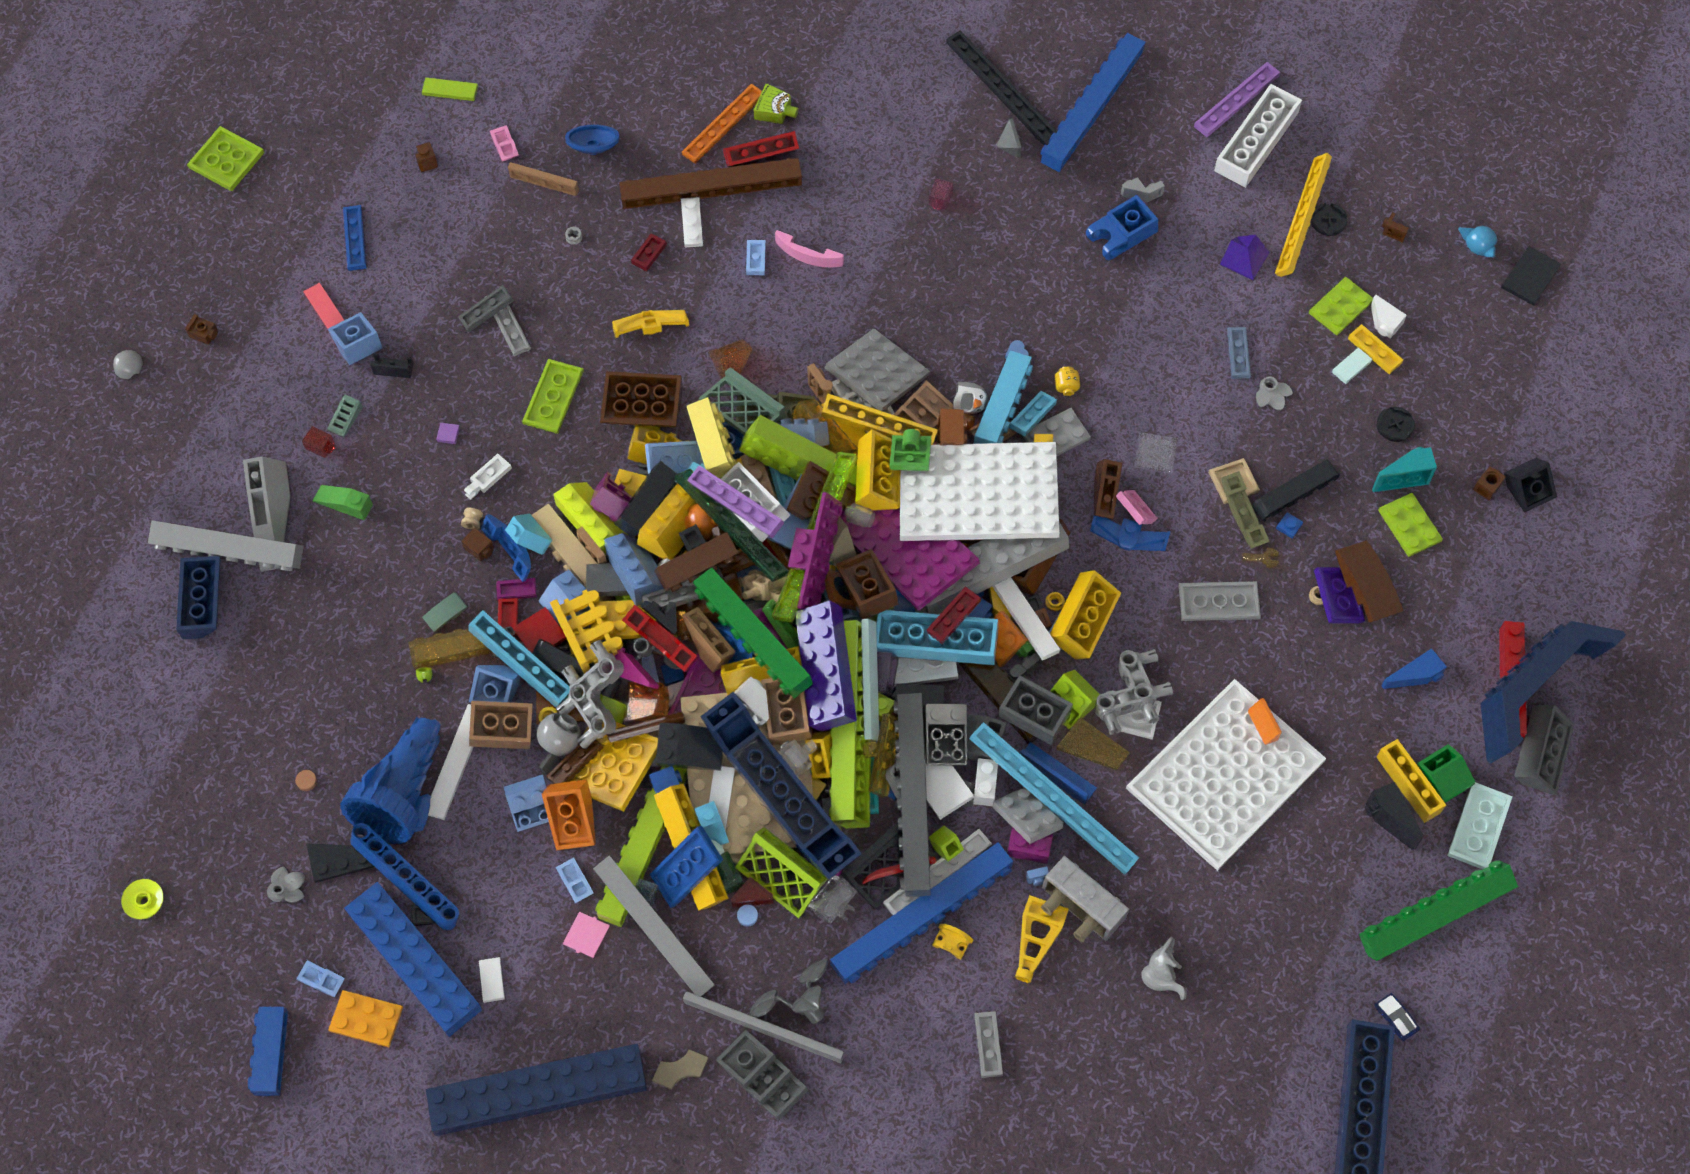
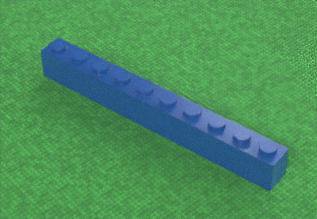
[1040,33,1146,172]
[830,842,1013,984]

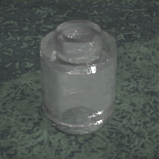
[845,503,875,528]

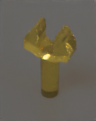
[1242,548,1279,568]

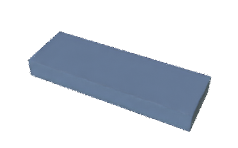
[1227,327,1251,379]

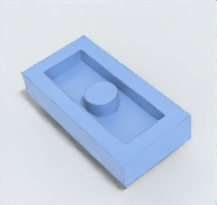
[746,240,766,275]

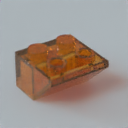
[626,682,670,721]

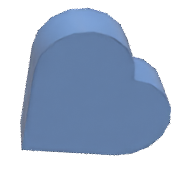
[1005,340,1029,359]

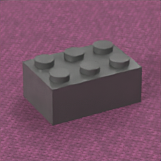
[998,675,1073,745]

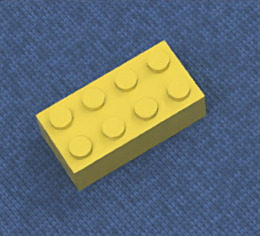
[687,397,738,479]

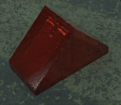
[731,877,774,908]

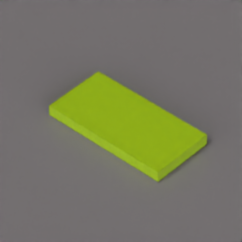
[522,359,584,434]

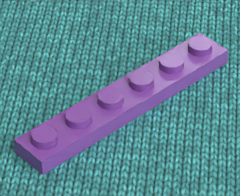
[1194,62,1280,137]
[687,465,784,538]

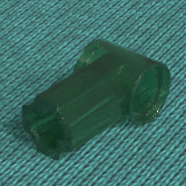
[717,851,745,895]

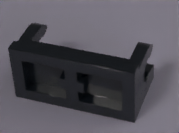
[370,354,414,378]

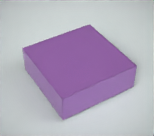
[436,423,460,444]

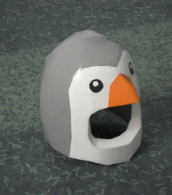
[953,382,989,414]

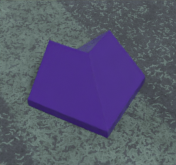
[1220,235,1270,280]

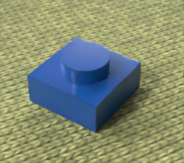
[1276,512,1303,539]

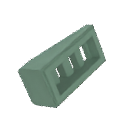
[327,395,363,437]

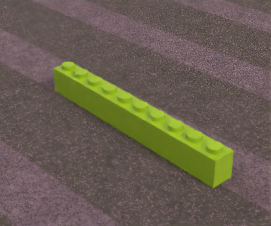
[596,767,688,927]

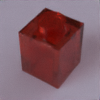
[302,426,335,458]

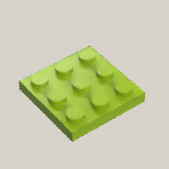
[187,126,264,191]

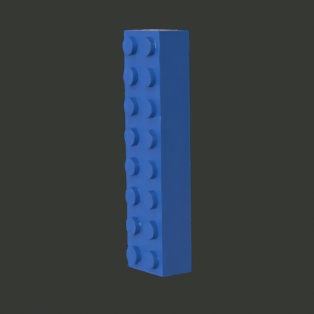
[344,882,482,1037]

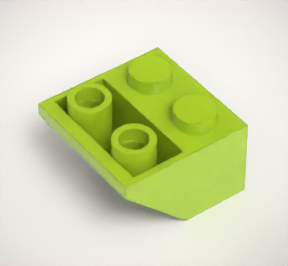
[1050,670,1100,729]

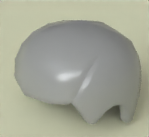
[113,350,143,379]

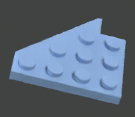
[645,441,704,510]

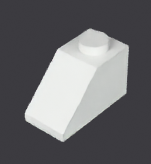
[1371,295,1407,339]

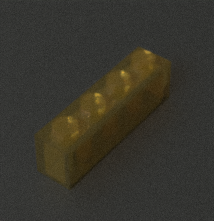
[791,398,858,463]
[408,629,493,670]

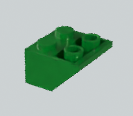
[1417,744,1475,803]

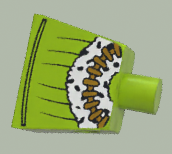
[754,84,799,124]

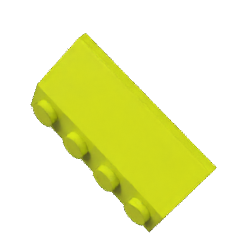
[553,482,628,556]

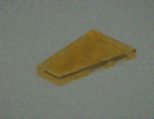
[1056,717,1130,770]

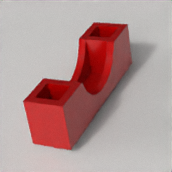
[622,605,699,672]

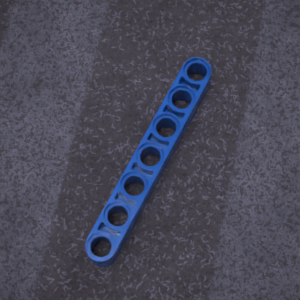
[350,823,459,930]

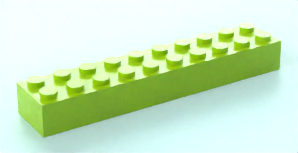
[829,620,871,828]

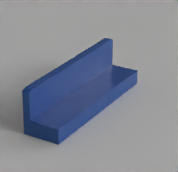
[1019,742,1097,805]

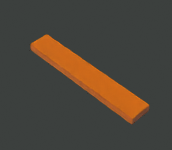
[682,84,762,164]

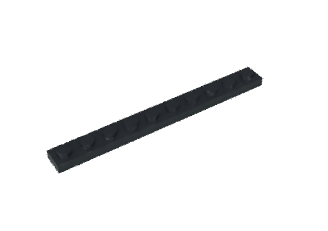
[946,30,1057,146]

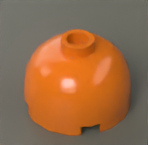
[685,503,723,541]

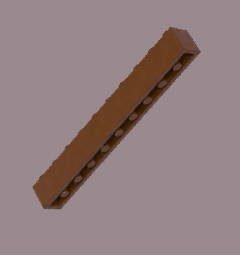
[619,158,802,209]

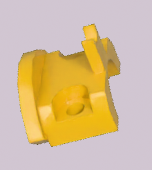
[932,924,973,960]

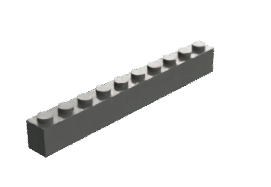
[894,693,931,897]

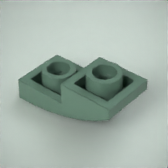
[422,592,468,632]

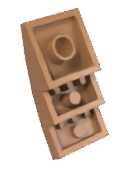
[893,380,953,428]

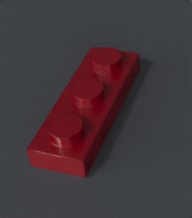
[927,586,981,644]

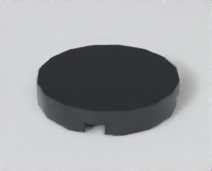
[1311,203,1347,236]
[1376,406,1415,442]

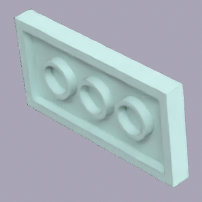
[1447,782,1513,869]

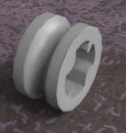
[565,227,582,244]

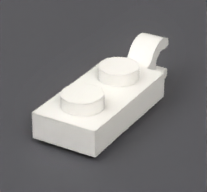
[464,454,512,500]

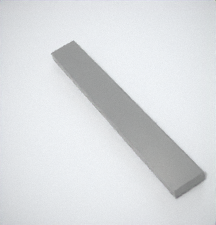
[593,856,715,997]
[683,992,844,1063]

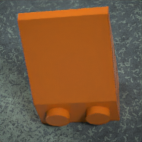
[542,779,596,850]

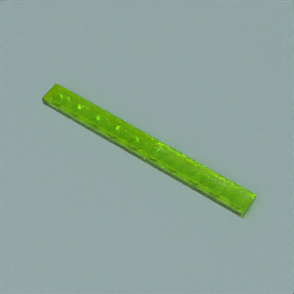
[772,452,858,622]

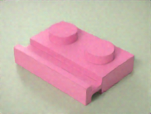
[1116,490,1157,525]

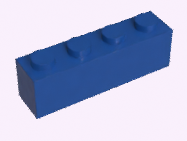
[248,1007,288,1096]

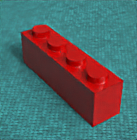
[723,131,799,167]

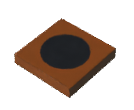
[825,570,857,611]

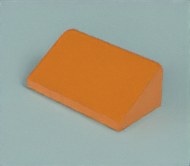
[1248,698,1282,745]

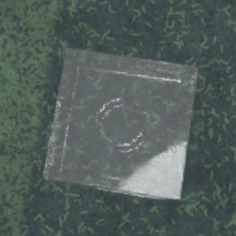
[1134,432,1177,474]

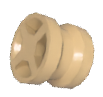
[461,508,483,530]

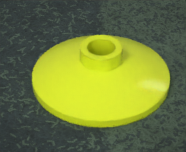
[121,879,164,920]

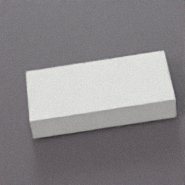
[479,957,505,1003]

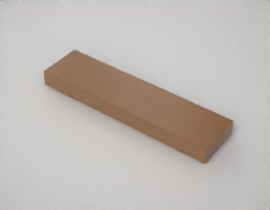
[508,162,579,196]

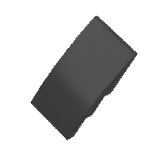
[716,1030,809,1121]

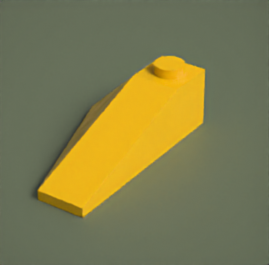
[627,425,689,464]

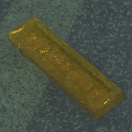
[869,713,899,797]

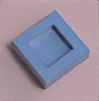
[1026,866,1049,886]

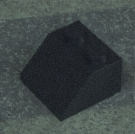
[1504,458,1557,512]

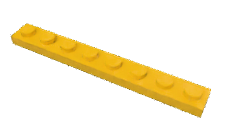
[1275,153,1332,277]

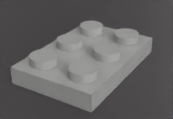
[1023,408,1091,457]
[993,787,1063,844]

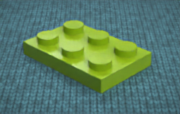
[1309,277,1373,335]
[1378,493,1443,557]

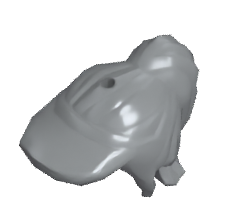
[1141,937,1187,1000]

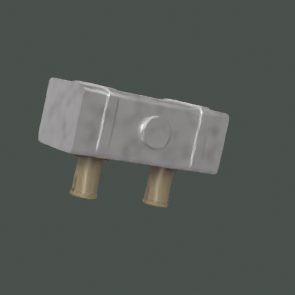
[1041,856,1129,942]

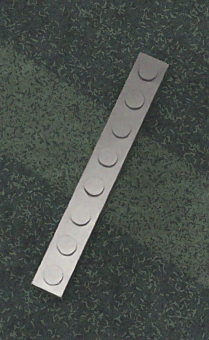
[148,520,304,571]

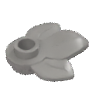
[1256,376,1293,410]
[267,867,305,903]

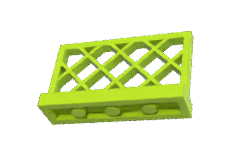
[735,827,827,918]

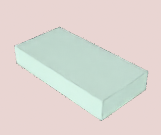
[1332,347,1372,384]

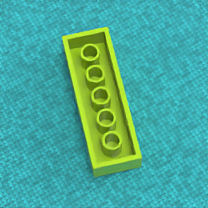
[739,415,857,487]

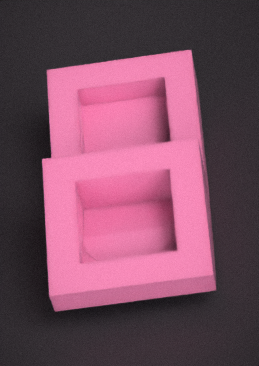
[490,125,519,162]

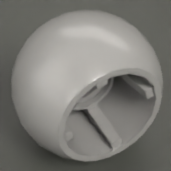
[537,713,581,756]

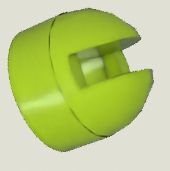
[416,667,432,683]

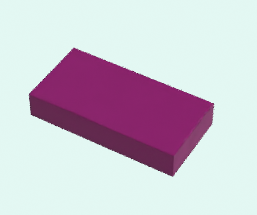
[496,578,537,600]

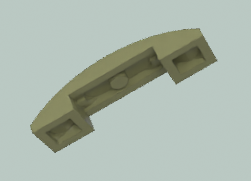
[1221,471,1270,549]

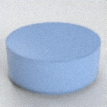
[737,905,758,926]

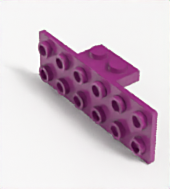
[788,492,842,610]

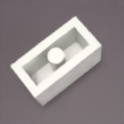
[973,758,998,806]

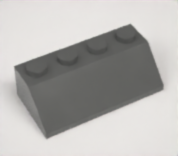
[1515,705,1575,796]

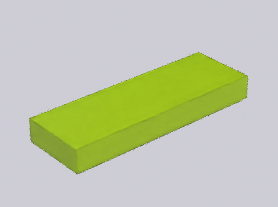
[422,77,478,101]

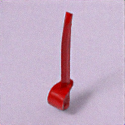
[862,856,936,884]

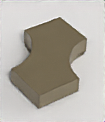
[652,1050,709,1090]

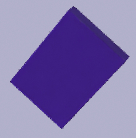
[1314,567,1365,623]

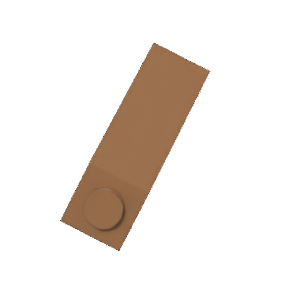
[682,607,736,672]

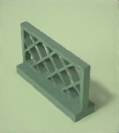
[699,367,786,435]

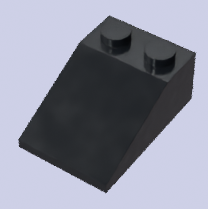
[656,723,723,771]
[1365,782,1424,850]

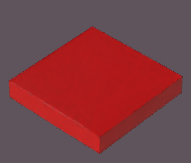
[513,607,567,653]

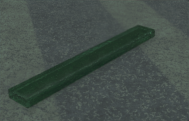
[674,468,789,582]

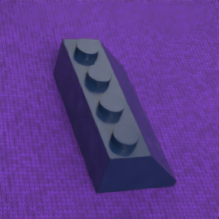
[176,556,221,639]

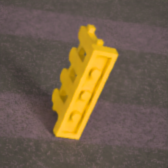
[550,589,623,674]

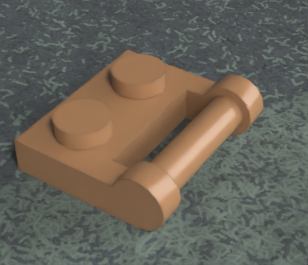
[807,363,833,404]

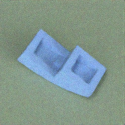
[556,857,593,903]
[296,960,345,997]

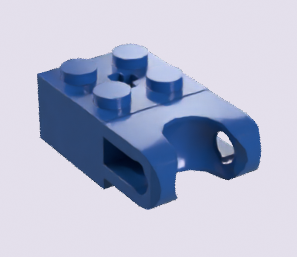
[1086,195,1158,260]

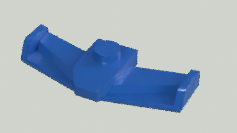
[1090,516,1171,551]

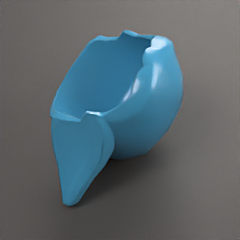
[1458,226,1497,257]

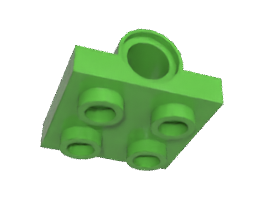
[890,429,931,471]

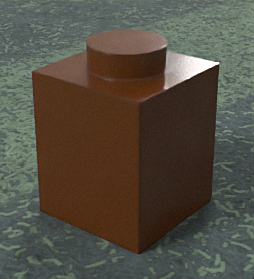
[461,527,494,562]

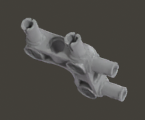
[557,640,624,749]
[1095,649,1173,735]

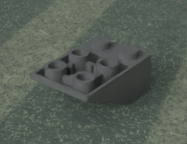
[923,704,967,765]
[967,714,1007,762]

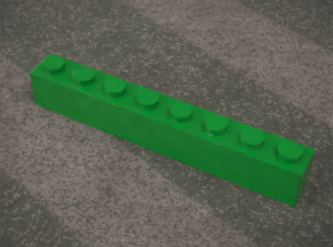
[693,567,813,699]
[1359,861,1518,961]

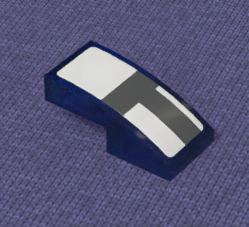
[1375,993,1420,1041]

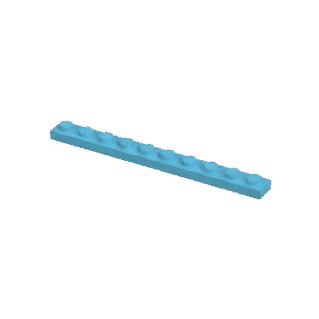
[969,722,1139,875]

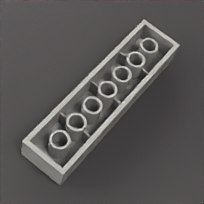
[924,523,1069,614]

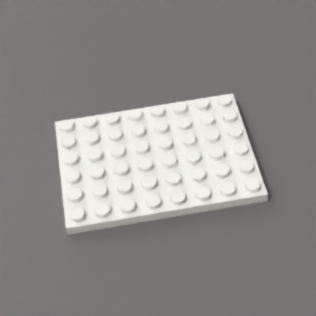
[900,442,1059,541]
[1126,679,1326,871]

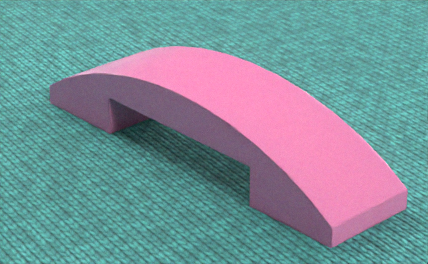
[775,230,844,267]

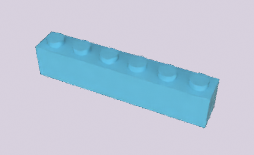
[974,351,1033,444]
[468,610,570,708]

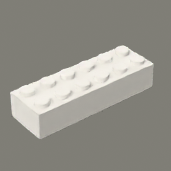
[1214,84,1302,188]

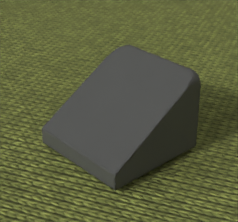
[539,753,561,776]

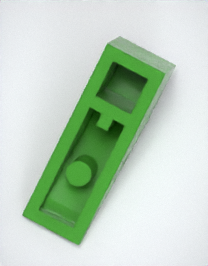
[313,485,373,520]

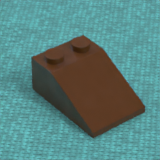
[836,549,899,619]

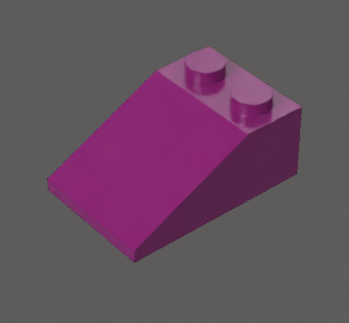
[1007,813,1056,864]

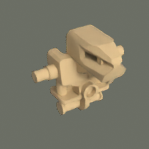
[738,568,796,625]

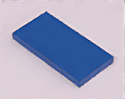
[649,826,723,908]

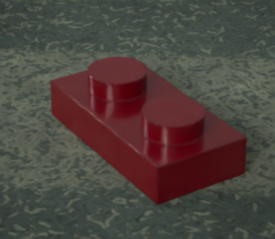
[631,233,667,272]

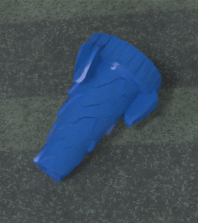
[340,717,441,844]

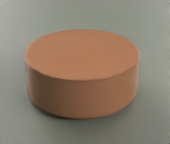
[295,770,317,791]

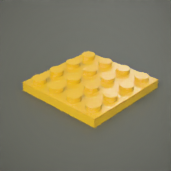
[570,721,658,812]

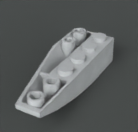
[243,457,291,572]

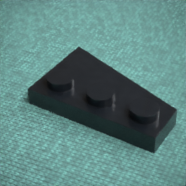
[306,843,374,883]

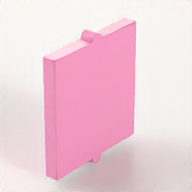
[563,912,610,958]

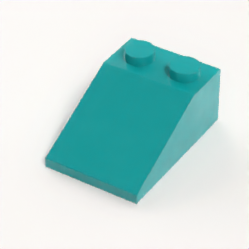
[1372,447,1437,492]

